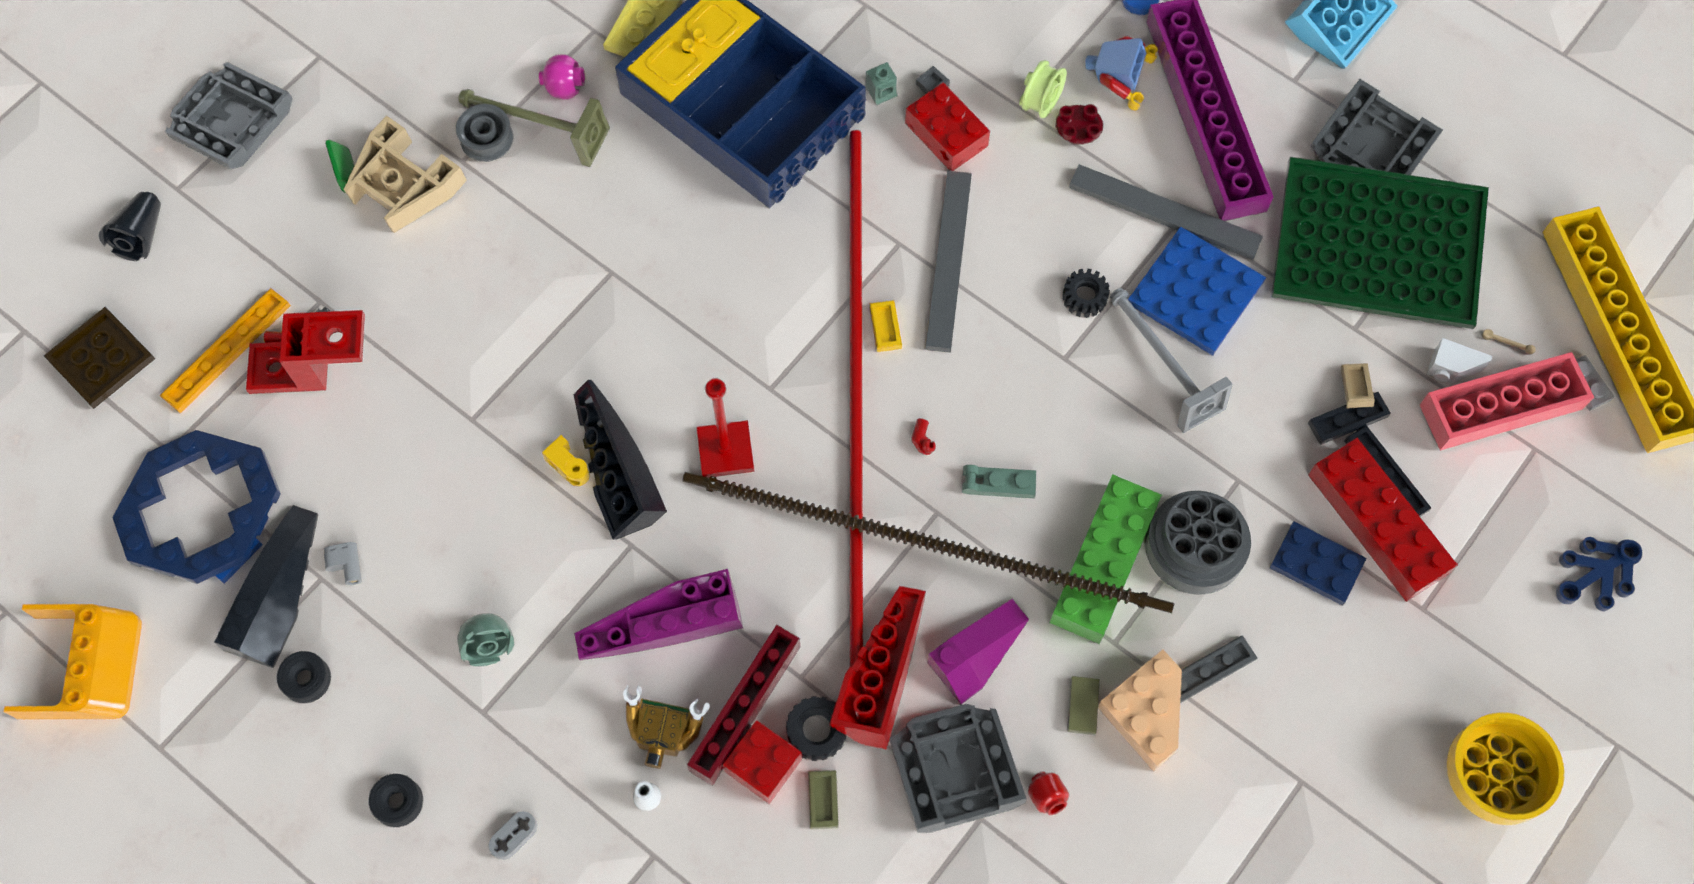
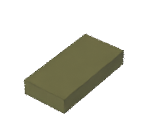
[1068,676,1100,735]
[808,770,839,829]

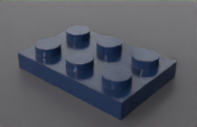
[1269,521,1367,606]

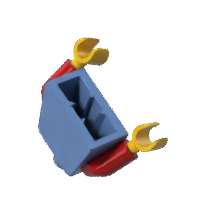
[1086,36,1158,111]

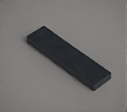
[1344,425,1431,517]

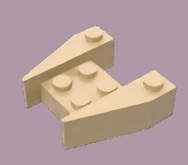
[344,115,467,233]

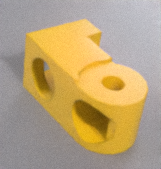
[542,435,590,486]

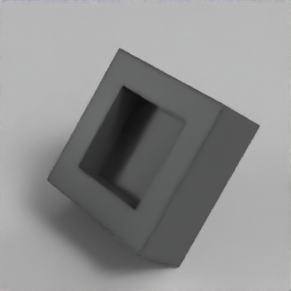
[916,66,950,94]

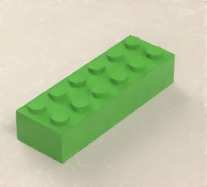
[1050,474,1162,644]

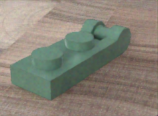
[962,465,1036,499]

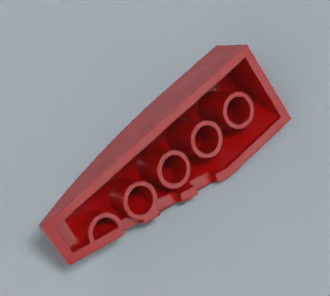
[830,586,926,750]

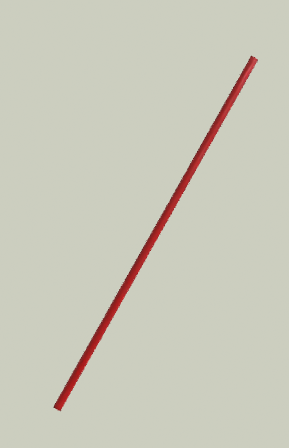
[850,130,863,667]

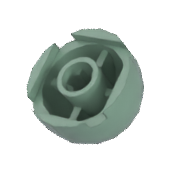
[457,613,514,666]

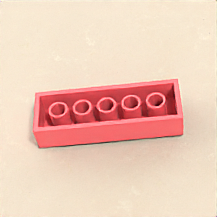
[1420,352,1594,451]

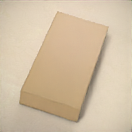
[1341,363,1375,408]

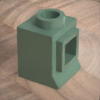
[866,62,898,105]

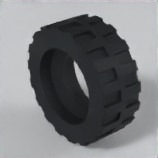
[786,696,847,761]

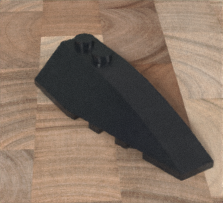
[573,380,667,540]
[214,505,318,668]

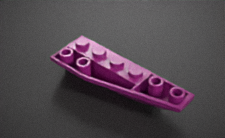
[574,569,743,660]

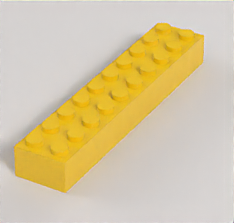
[1542,206,1694,453]

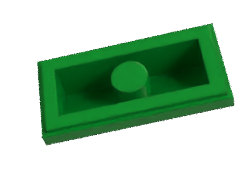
[325,140,355,193]

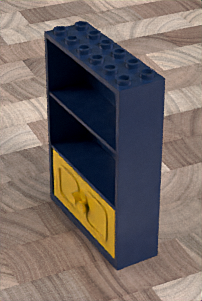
[615,0,866,209]

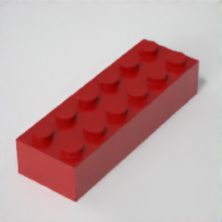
[1308,438,1458,602]

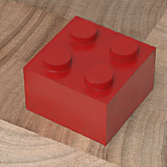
[723,720,802,804]

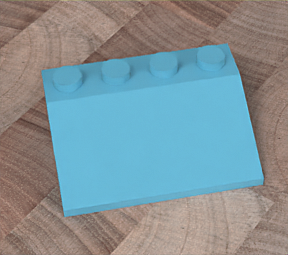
[1285,0,1398,69]

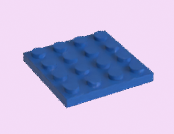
[1128,227,1266,356]

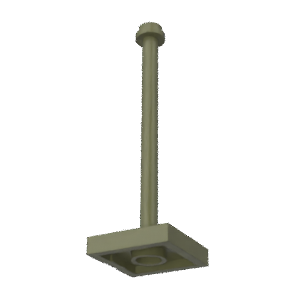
[459,89,610,167]

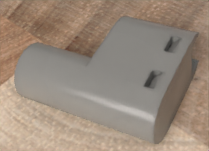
[324,542,362,585]

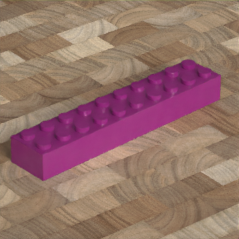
[1146,0,1274,221]

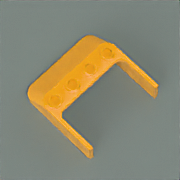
[3,604,142,720]

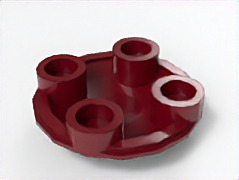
[1055,104,1103,145]

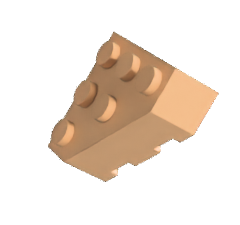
[1098,649,1182,771]

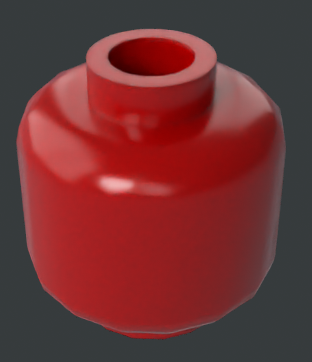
[1027,771,1069,815]

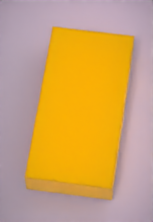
[869,300,902,352]

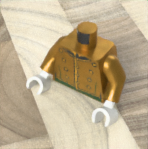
[623,685,710,769]

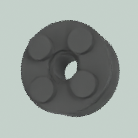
[456,104,514,162]

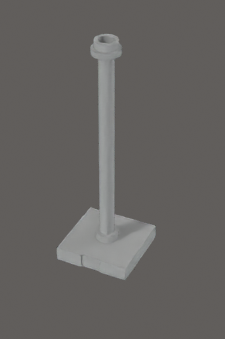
[1110,288,1233,433]

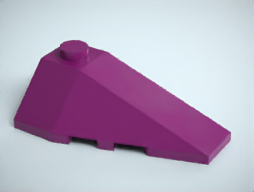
[927,599,1029,705]

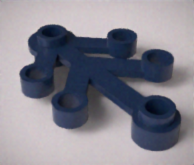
[1556,537,1642,611]

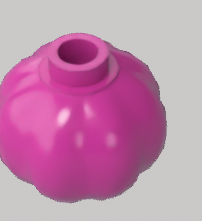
[539,54,585,99]

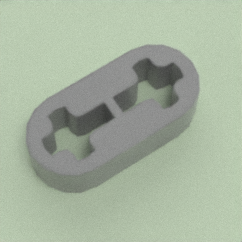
[489,811,537,860]

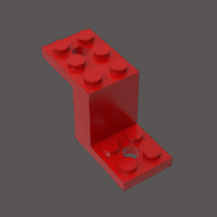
[246,310,365,394]

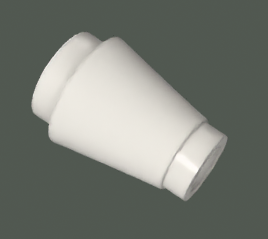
[633,782,661,811]

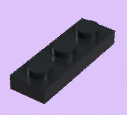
[1308,392,1391,445]

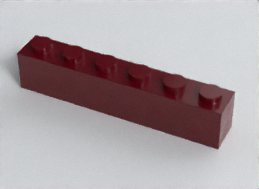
[687,624,801,786]

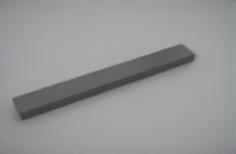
[1069,164,1263,260]
[926,171,972,353]

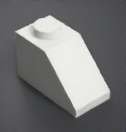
[1427,338,1492,383]

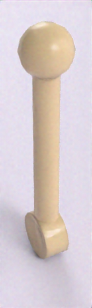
[1482,329,1536,355]

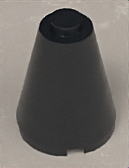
[99,192,161,261]

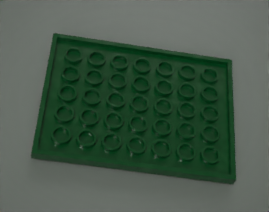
[1271,157,1489,329]

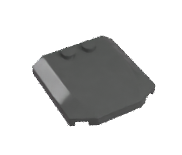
[165,62,293,169]
[1311,79,1443,175]
[890,704,1027,833]

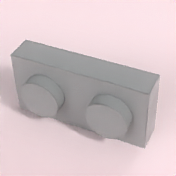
[1576,355,1614,411]

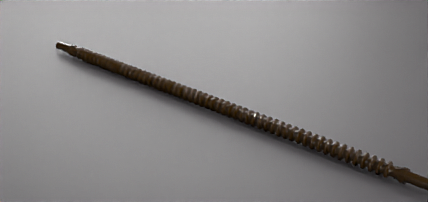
[682,472,1175,614]

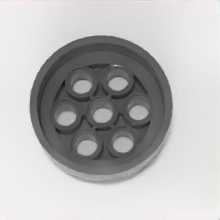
[1145,491,1251,595]

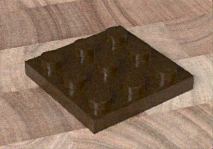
[44,307,155,409]

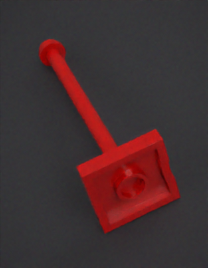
[697,378,755,478]

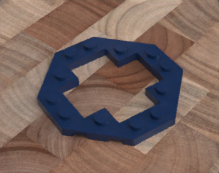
[112,430,281,584]

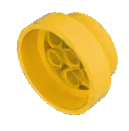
[1447,712,1565,825]

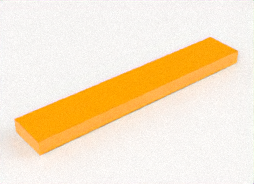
[160,288,291,414]

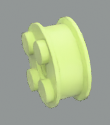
[1019,60,1067,118]

